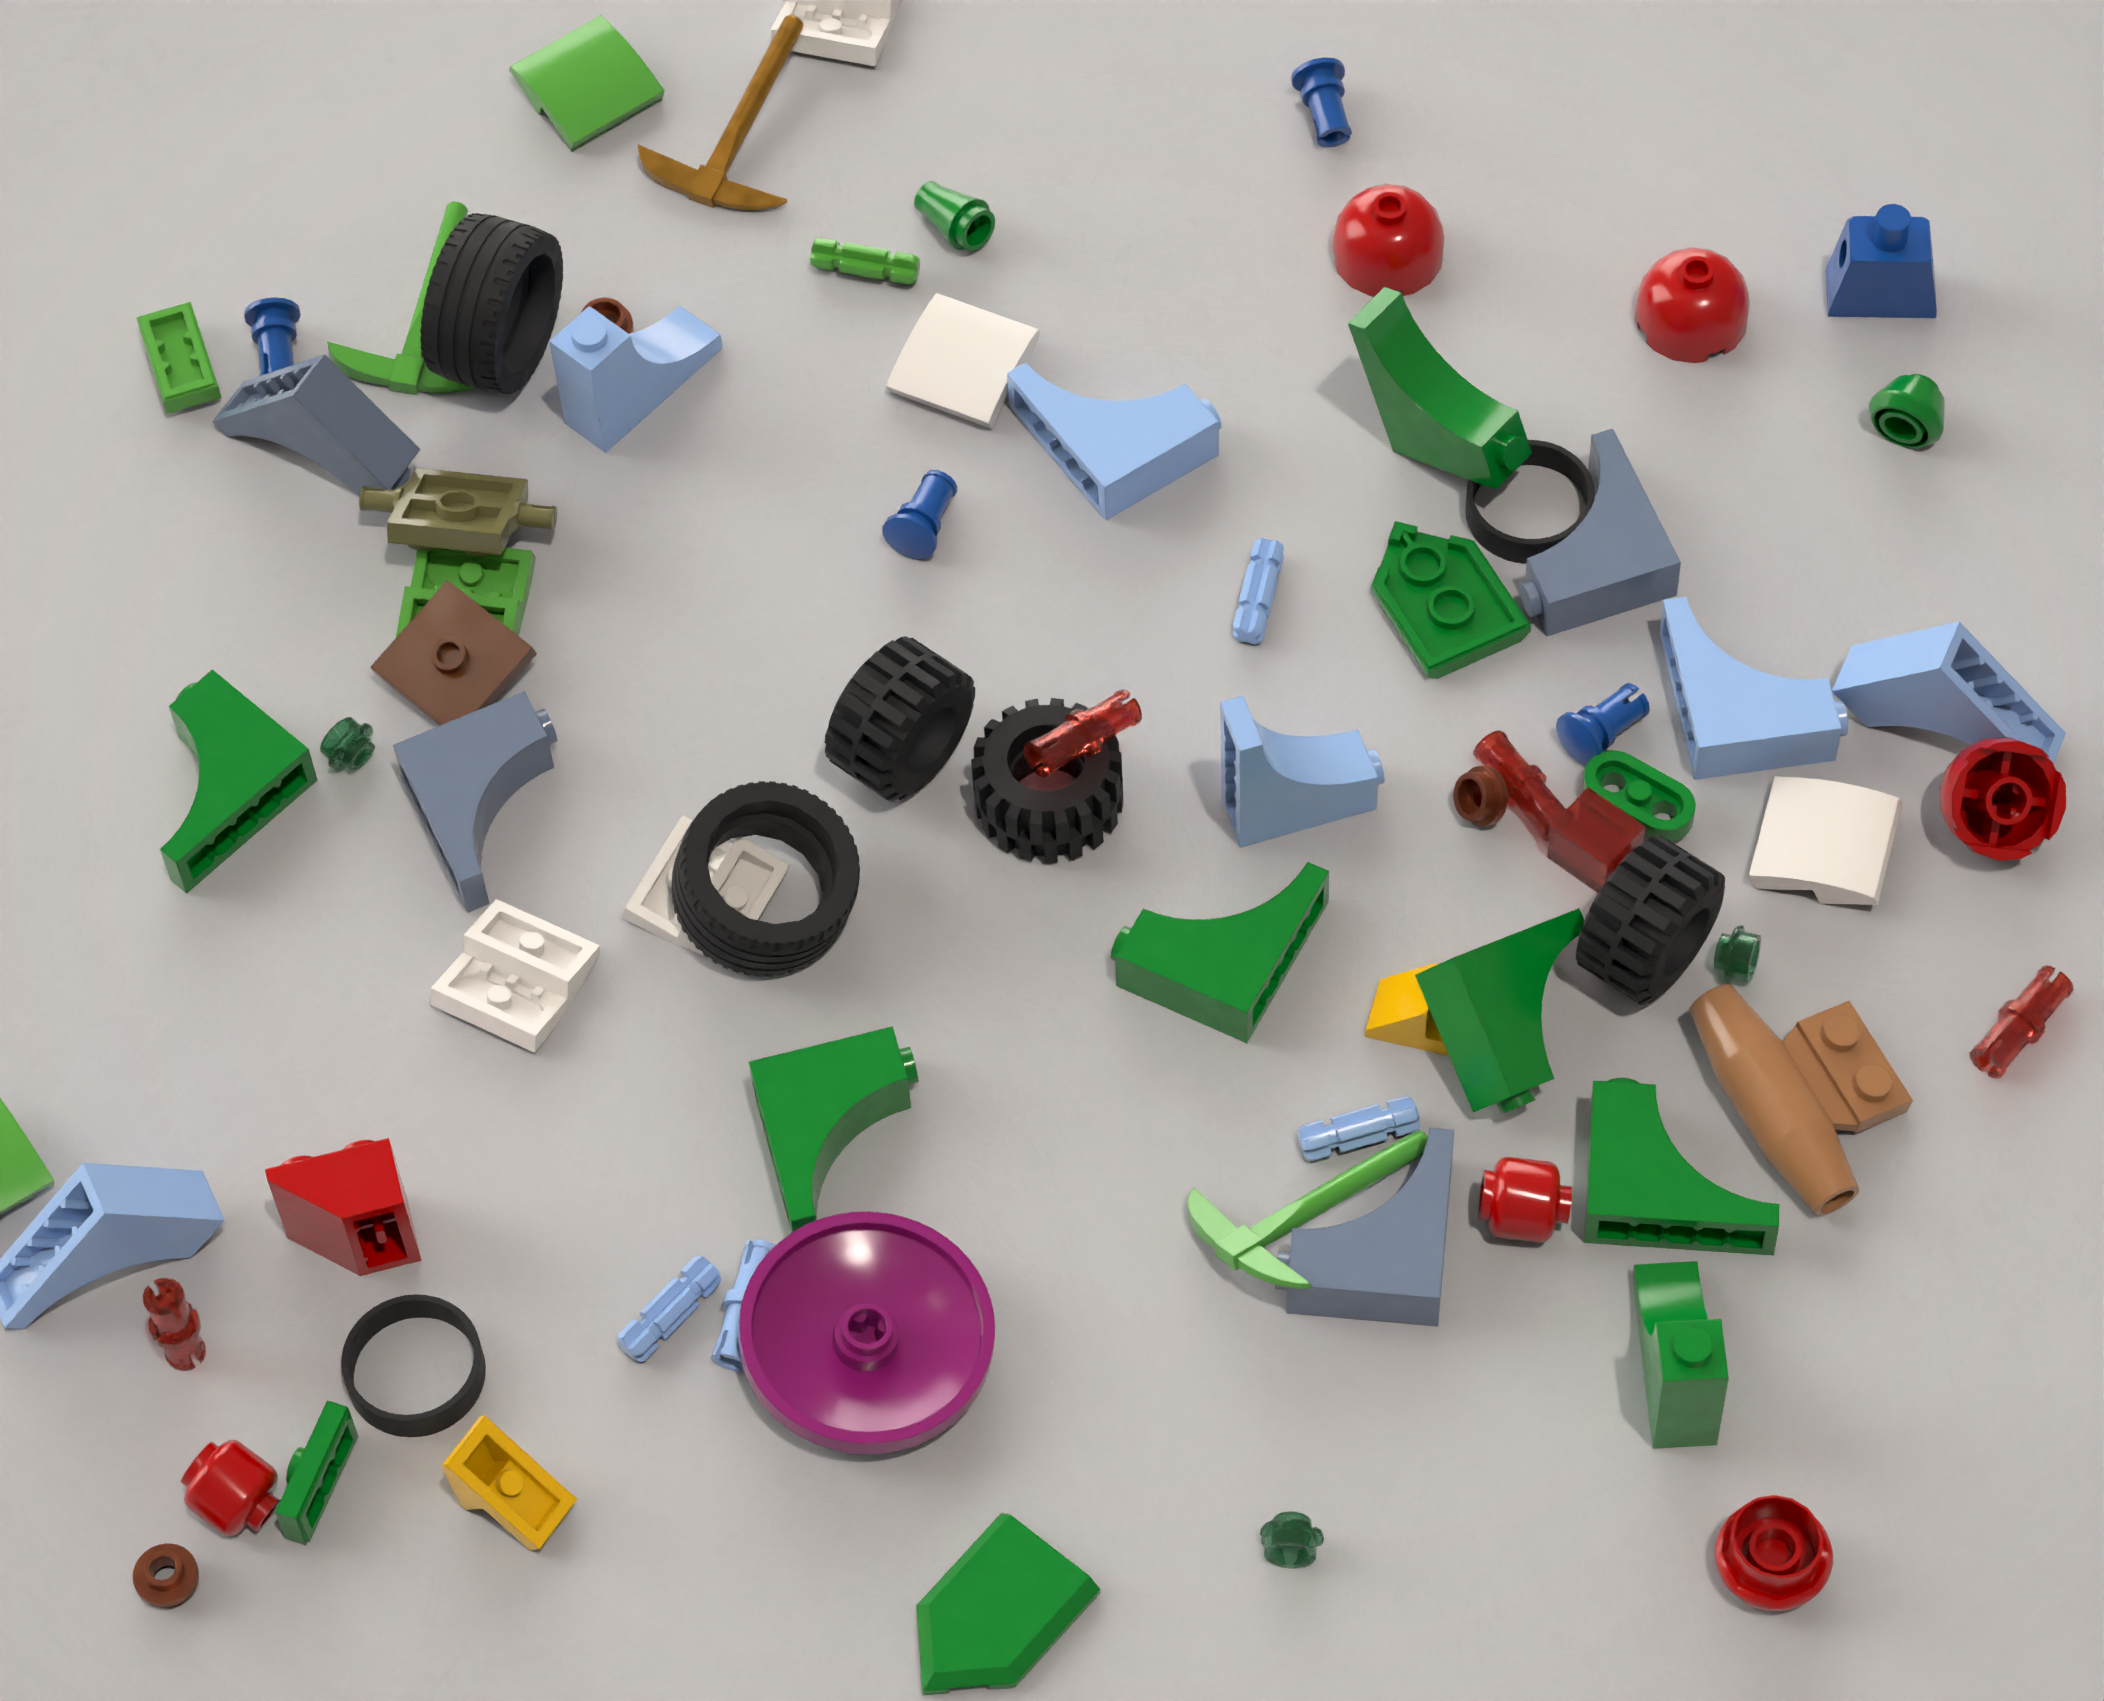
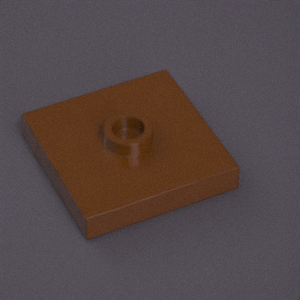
[370,580,537,726]

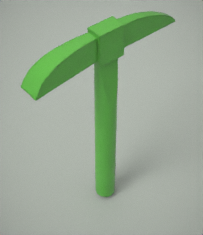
[327,201,475,395]
[1187,1130,1428,1289]

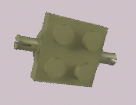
[359,468,557,556]

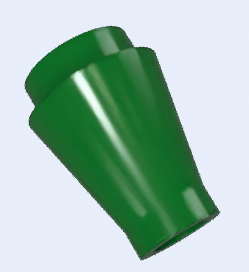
[914,181,995,251]

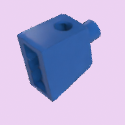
[1826,204,1937,318]

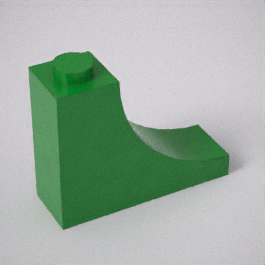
[1348,287,1532,490]
[160,669,318,894]
[1110,862,1329,1043]
[1415,908,1584,1114]
[748,1026,919,1233]
[1584,1078,1780,1256]
[1632,1261,1729,1449]

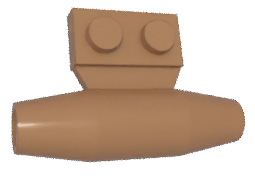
[1689,984,1913,1216]

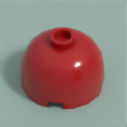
[1332,184,1445,297]
[1635,247,1750,363]
[1940,737,2066,861]

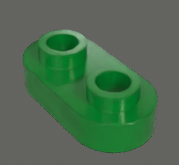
[1583,750,1696,842]

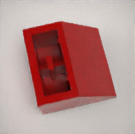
[265,1138,422,1276]

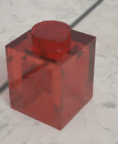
[1547,787,1645,893]

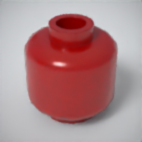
[1478,1157,1572,1243]
[180,1440,280,1537]

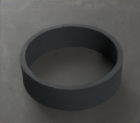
[1465,440,1595,564]
[341,1294,486,1437]

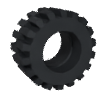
[824,636,976,802]
[971,698,1124,863]
[1576,835,1725,1005]

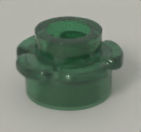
[320,717,375,772]
[1714,925,1761,985]
[1260,1511,1324,1569]

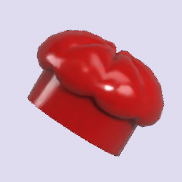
[1715,1495,1833,1611]

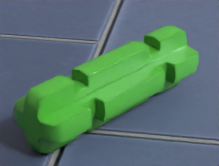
[810,237,920,285]

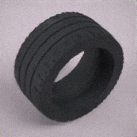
[420,213,563,394]
[671,781,860,977]

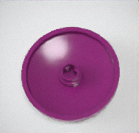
[739,1211,995,1454]

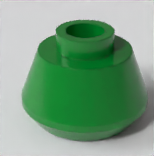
[1868,374,1945,449]

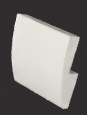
[771,0,900,66]
[886,293,1041,429]
[1749,776,1902,905]
[621,815,790,955]
[430,899,600,1053]

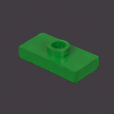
[275,1400,359,1545]

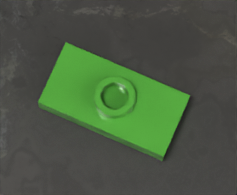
[136,302,221,414]

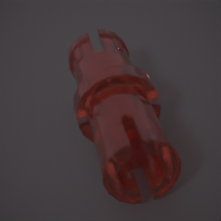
[1024,689,1142,778]
[1473,730,1574,842]
[1969,965,2074,1079]
[142,1277,206,1371]

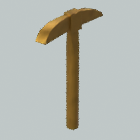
[638,15,804,210]

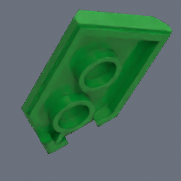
[1371,521,1531,679]
[916,1513,1101,1695]

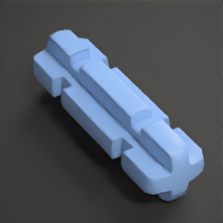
[1233,538,1284,645]
[1298,1096,1420,1161]
[617,1256,721,1362]

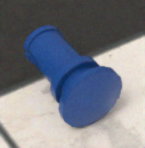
[1291,57,1352,147]
[244,297,301,376]
[882,470,957,559]
[1556,683,1650,766]

